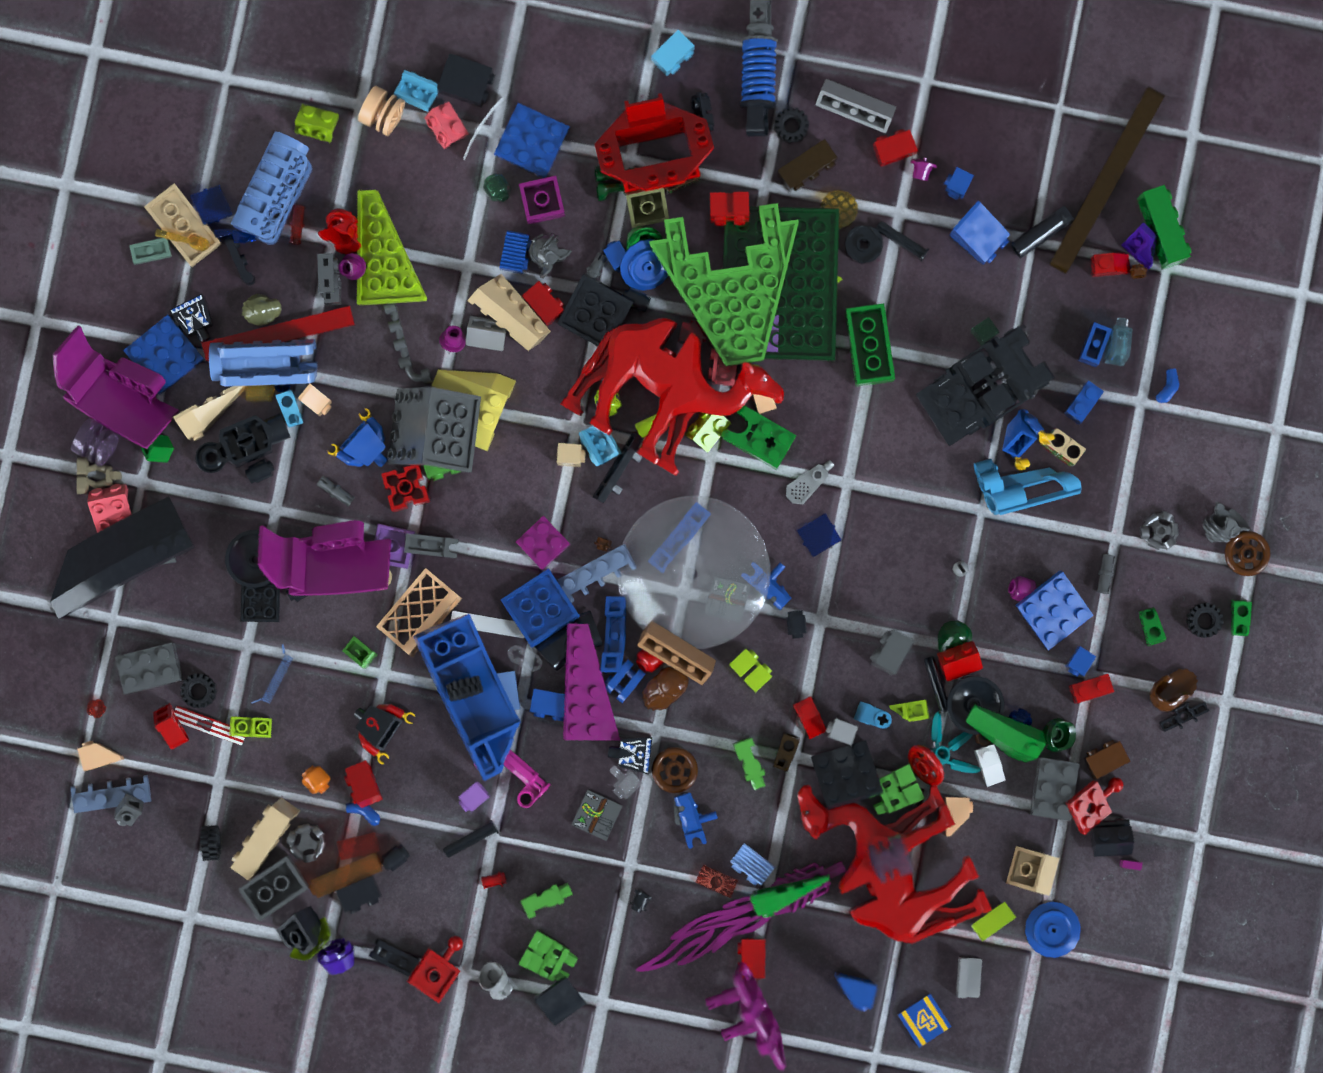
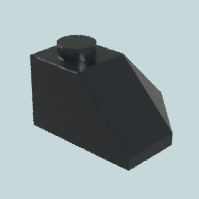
[276,906,321,955]

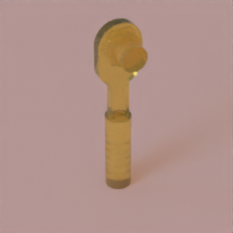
[155,229,209,251]

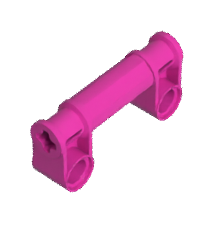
[473,749,551,808]

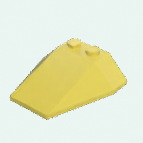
[431,370,516,451]

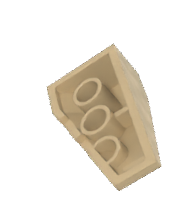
[174,386,248,441]

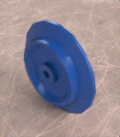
[620,239,668,291]
[1025,902,1081,958]

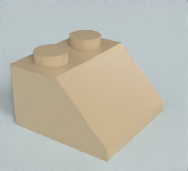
[1006,846,1060,896]

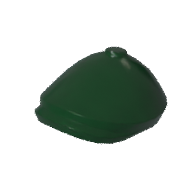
[938,621,972,652]
[1043,718,1076,752]

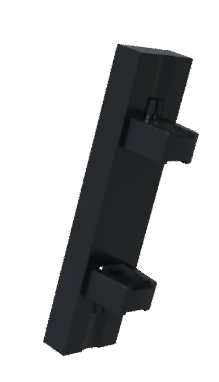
[593,432,644,503]

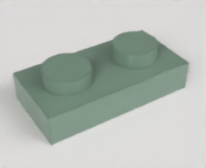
[129,237,172,265]

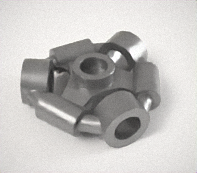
[1140,511,1179,550]
[286,824,326,863]

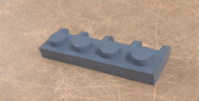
[558,544,637,603]
[71,775,152,813]

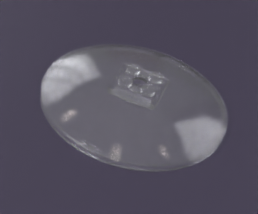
[617,496,771,649]

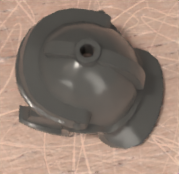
[529,232,572,279]
[1202,502,1250,543]

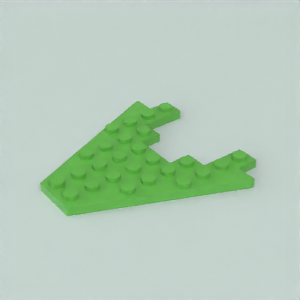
[649,203,799,367]

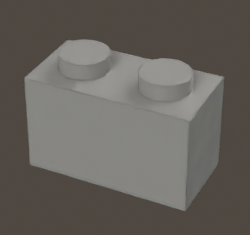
[825,719,858,745]

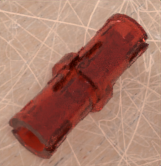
[289,205,305,245]

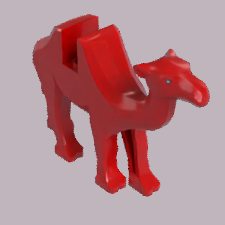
[561,318,784,476]
[797,785,992,944]

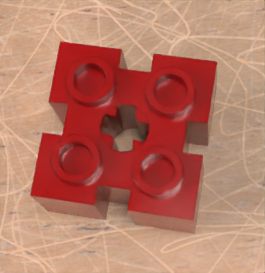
[710,192,749,226]
[381,465,430,512]

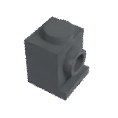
[114,793,143,826]

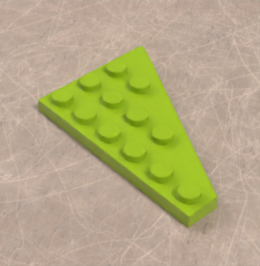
[357,190,427,305]

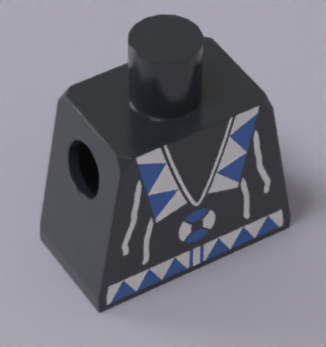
[169,293,214,343]
[608,737,652,774]

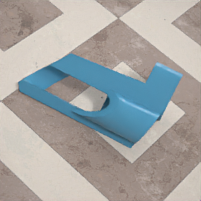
[974,459,1082,515]

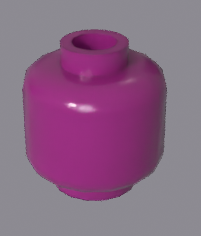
[1008,576,1037,602]

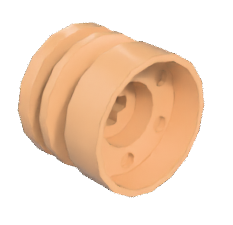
[358,86,405,136]

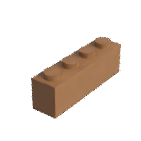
[637,620,716,685]

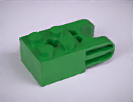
[720,405,797,471]

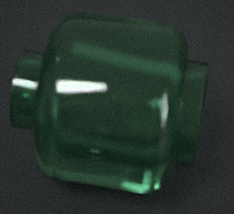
[483,173,511,203]

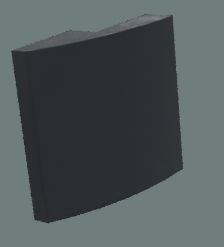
[534,976,587,1026]

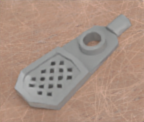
[786,460,835,505]

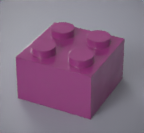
[519,176,565,225]
[516,515,570,571]

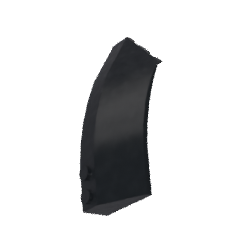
[50,496,195,619]

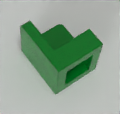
[141,435,174,463]

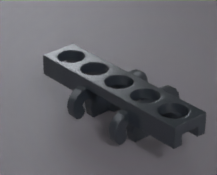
[1159,701,1209,732]

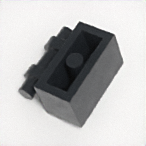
[1091,818,1135,857]

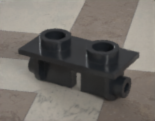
[691,92,715,132]

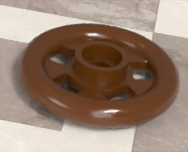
[1225,531,1270,577]
[652,747,698,793]

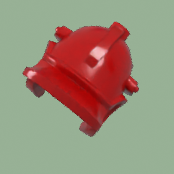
[318,208,361,254]

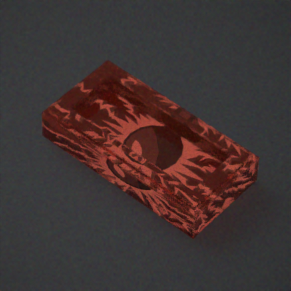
[695,865,738,898]

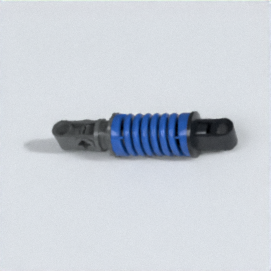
[740,0,778,137]

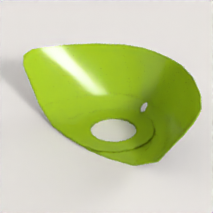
[290,917,330,960]

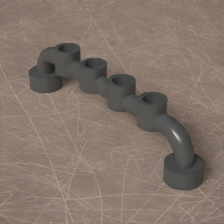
[383,303,433,384]

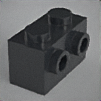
[336,875,382,914]

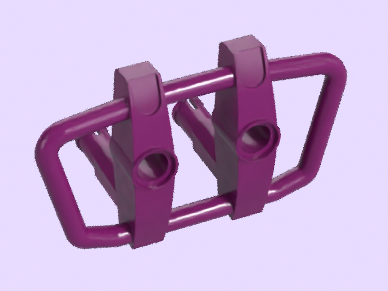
[705,962,786,1070]

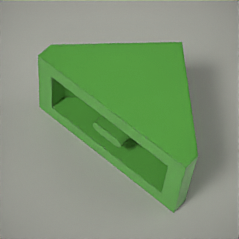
[342,636,377,669]

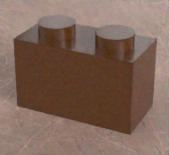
[1083,739,1131,779]

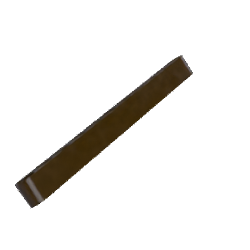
[1049,86,1165,274]

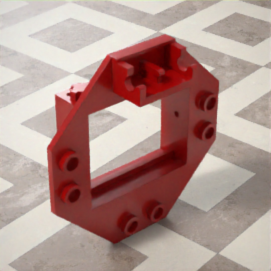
[595,93,714,193]

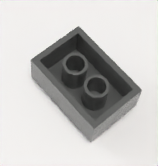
[870,629,914,676]
[115,643,184,695]
[1029,757,1079,821]
[238,855,311,921]

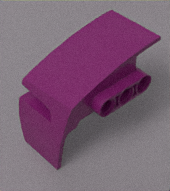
[53,325,179,449]
[258,520,391,596]

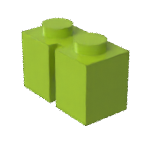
[729,649,772,693]

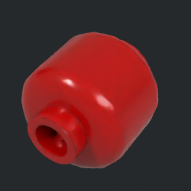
[636,649,664,673]

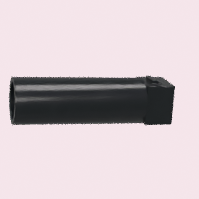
[1010,206,1074,259]

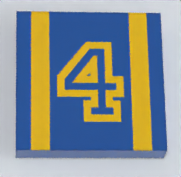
[897,993,951,1048]

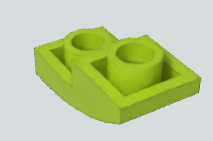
[229,717,272,738]
[971,902,1016,942]

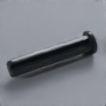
[876,221,930,262]
[924,656,948,714]
[443,819,499,858]

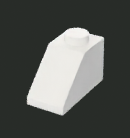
[974,744,1005,787]

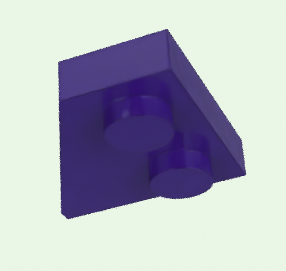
[1121,222,1157,270]

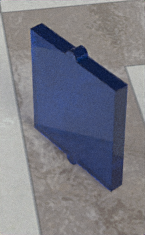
[190,185,233,226]
[797,513,842,557]

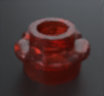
[87,699,106,718]

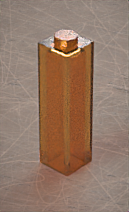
[309,852,384,898]

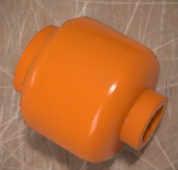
[302,765,330,794]

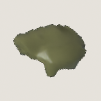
[242,294,281,326]

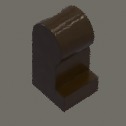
[773,732,800,772]

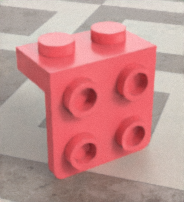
[87,484,132,533]

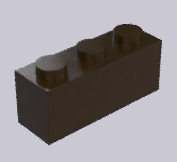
[777,139,838,192]

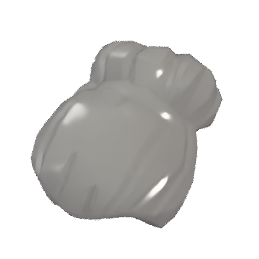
[478,962,513,1000]

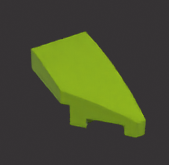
[889,700,930,722]

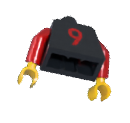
[354,704,416,764]

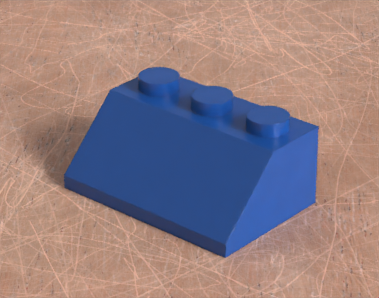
[834,972,877,1011]

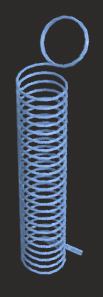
[251,644,293,703]

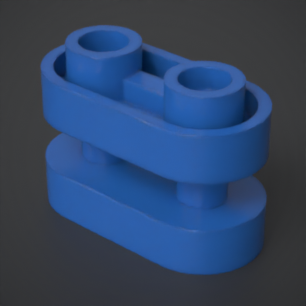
[604,659,646,703]

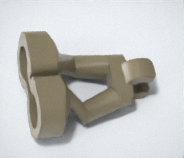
[77,457,122,494]

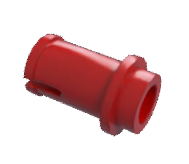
[481,871,507,889]

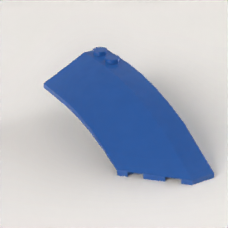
[413,613,521,781]

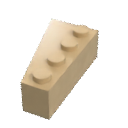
[467,274,551,351]
[231,798,300,881]

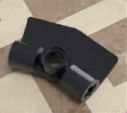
[534,611,603,672]

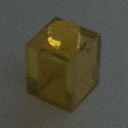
[245,385,274,402]

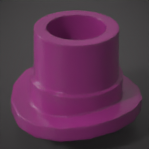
[910,157,937,181]
[339,253,366,280]
[439,325,466,352]

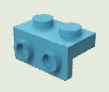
[394,70,438,112]
[578,426,622,466]

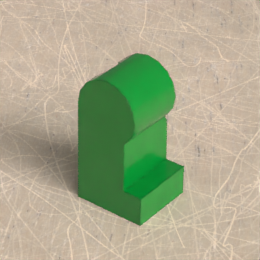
[1231,600,1252,636]
[1139,607,1166,647]

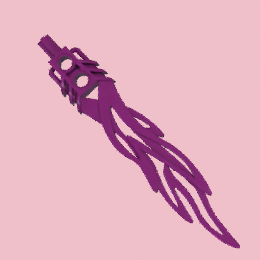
[636,861,846,972]

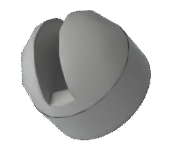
[953,561,969,577]

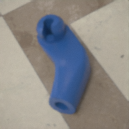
[1156,369,1179,403]
[346,803,380,826]

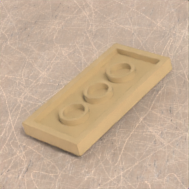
[144,183,222,267]

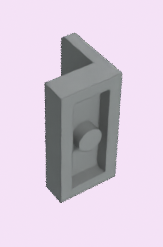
[466,316,507,351]
[956,957,982,998]

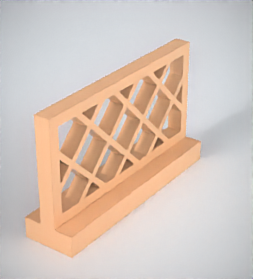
[376,568,462,657]

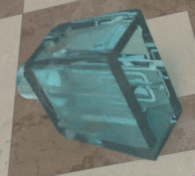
[1105,318,1133,366]

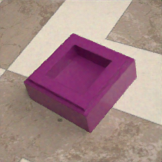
[1119,859,1143,870]

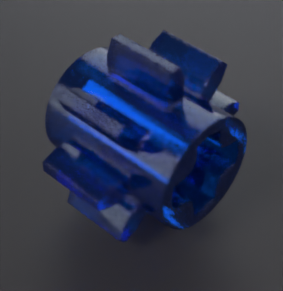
[1008,708,1032,726]

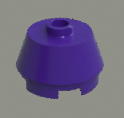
[317,938,354,975]

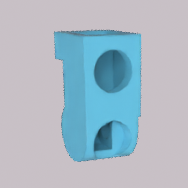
[275,390,304,428]

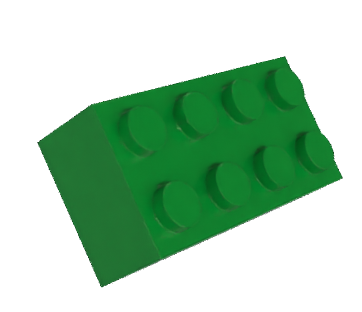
[1137,185,1191,270]
[845,303,895,387]

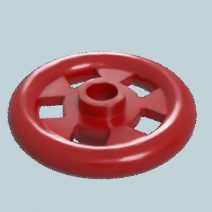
[908,745,944,786]

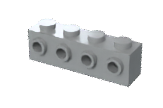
[815,79,896,133]

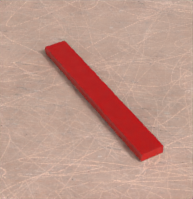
[202,306,355,362]

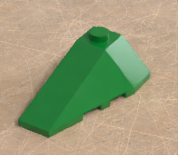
[966,705,1046,763]
[750,874,830,918]

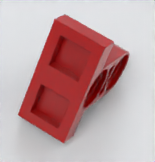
[153,703,189,750]

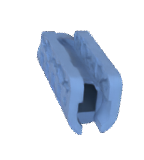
[231,131,312,245]
[209,339,317,386]

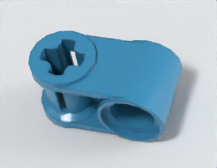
[854,701,892,729]

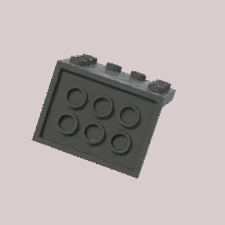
[387,387,481,473]

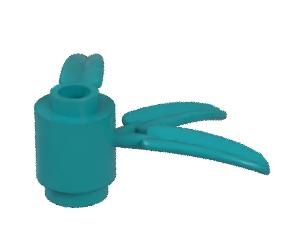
[931,711,981,773]

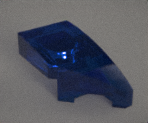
[214,229,256,244]

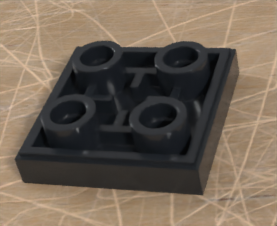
[240,584,280,622]

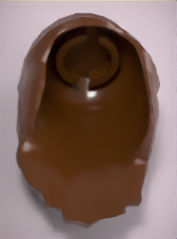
[642,666,689,711]
[1149,668,1198,712]

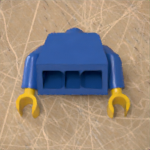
[327,408,388,467]
[1002,409,1055,470]

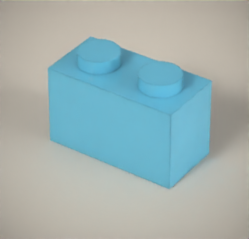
[651,30,694,76]

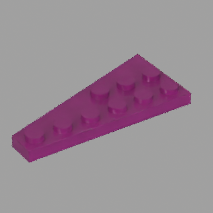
[563,623,621,741]

